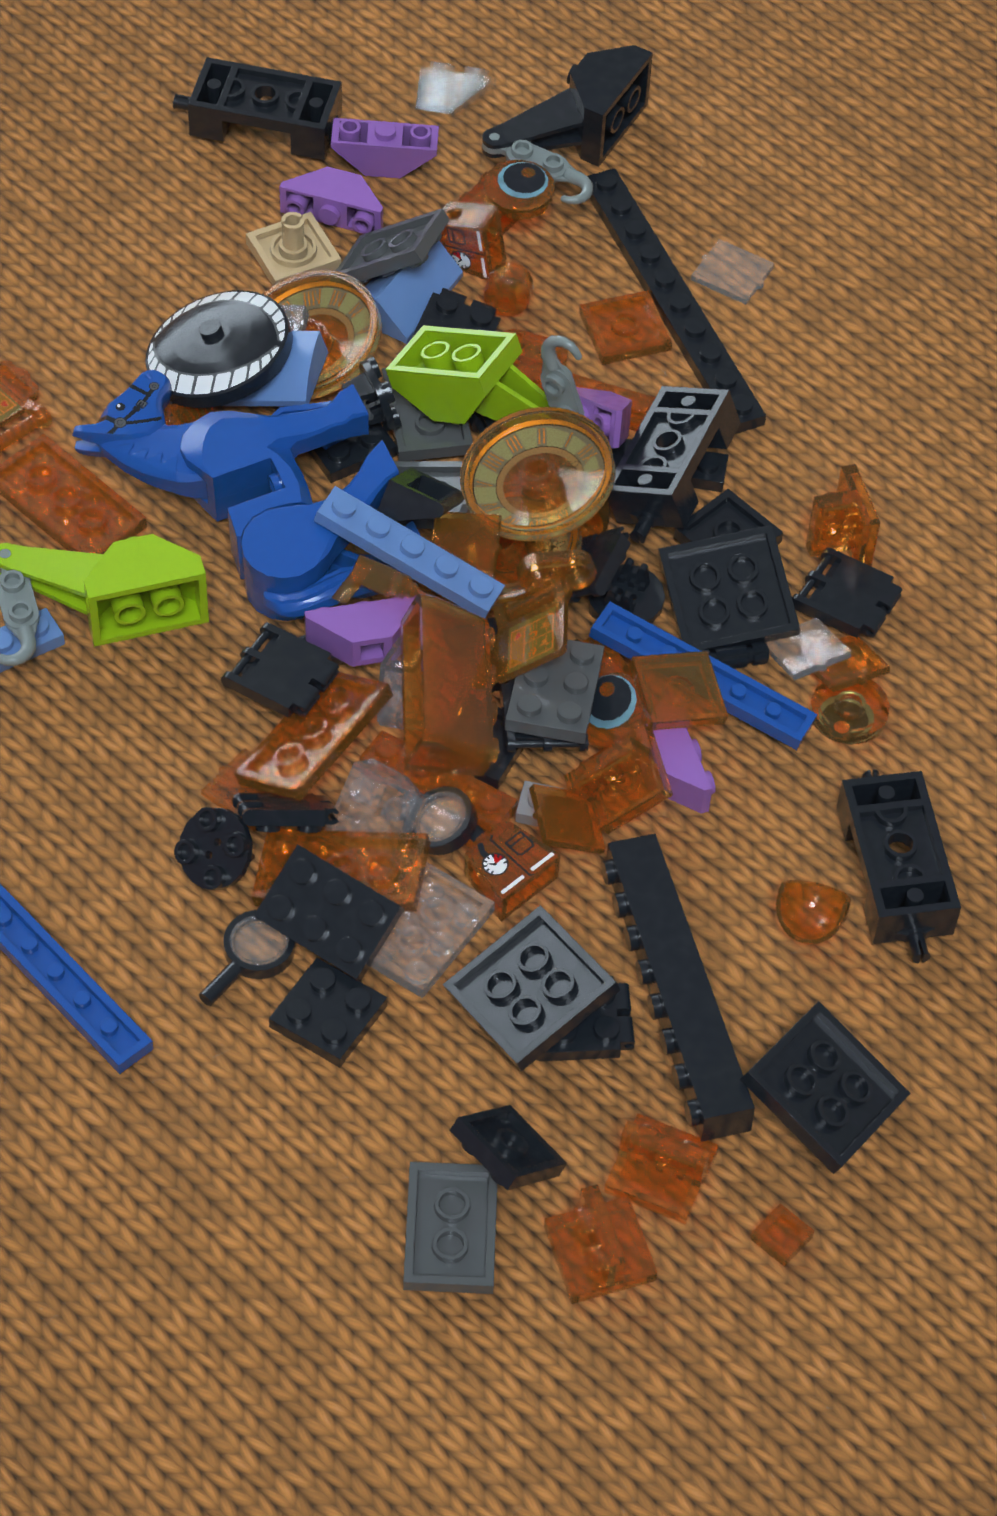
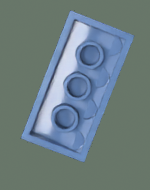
[169,331,328,406]

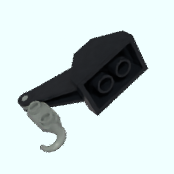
[482,45,653,205]

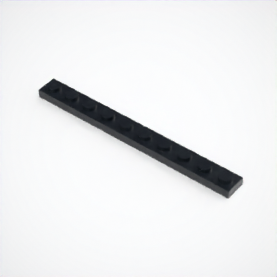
[588,168,766,434]

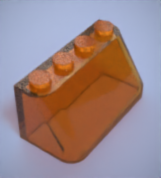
[401,594,499,776]

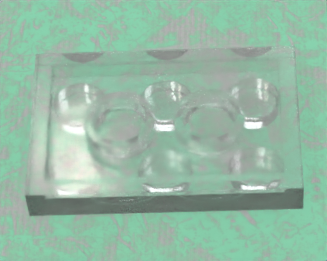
[370,862,495,999]

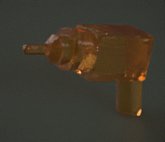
[331,555,432,605]

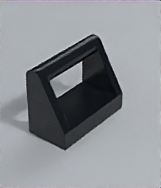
[377,467,464,521]

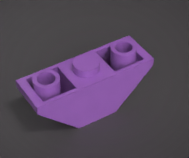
[331,118,439,179]
[279,167,383,234]
[576,387,632,448]
[304,594,423,667]
[637,694,715,813]

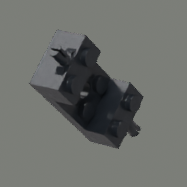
[173,57,342,160]
[607,386,741,543]
[836,769,961,963]

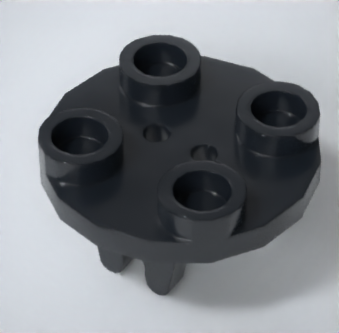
[342,356,402,432]
[587,558,665,623]
[174,807,255,890]

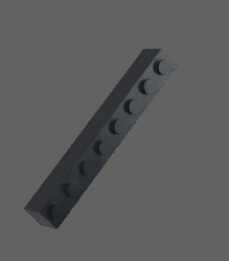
[601,833,755,1142]

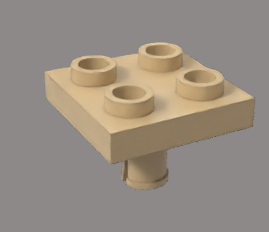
[246,212,341,291]

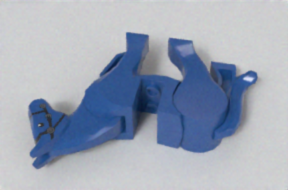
[72,370,421,621]

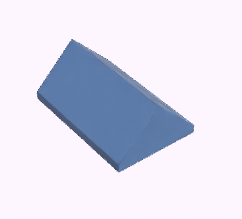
[363,241,463,344]

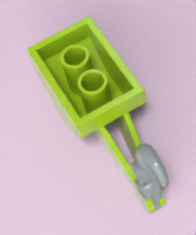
[385,325,584,426]
[0,534,209,666]

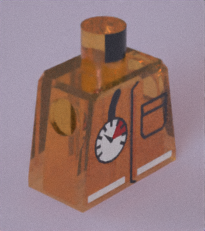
[439,201,507,282]
[464,822,560,922]

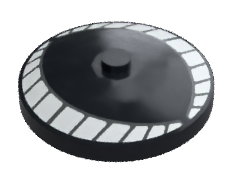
[145,290,293,408]

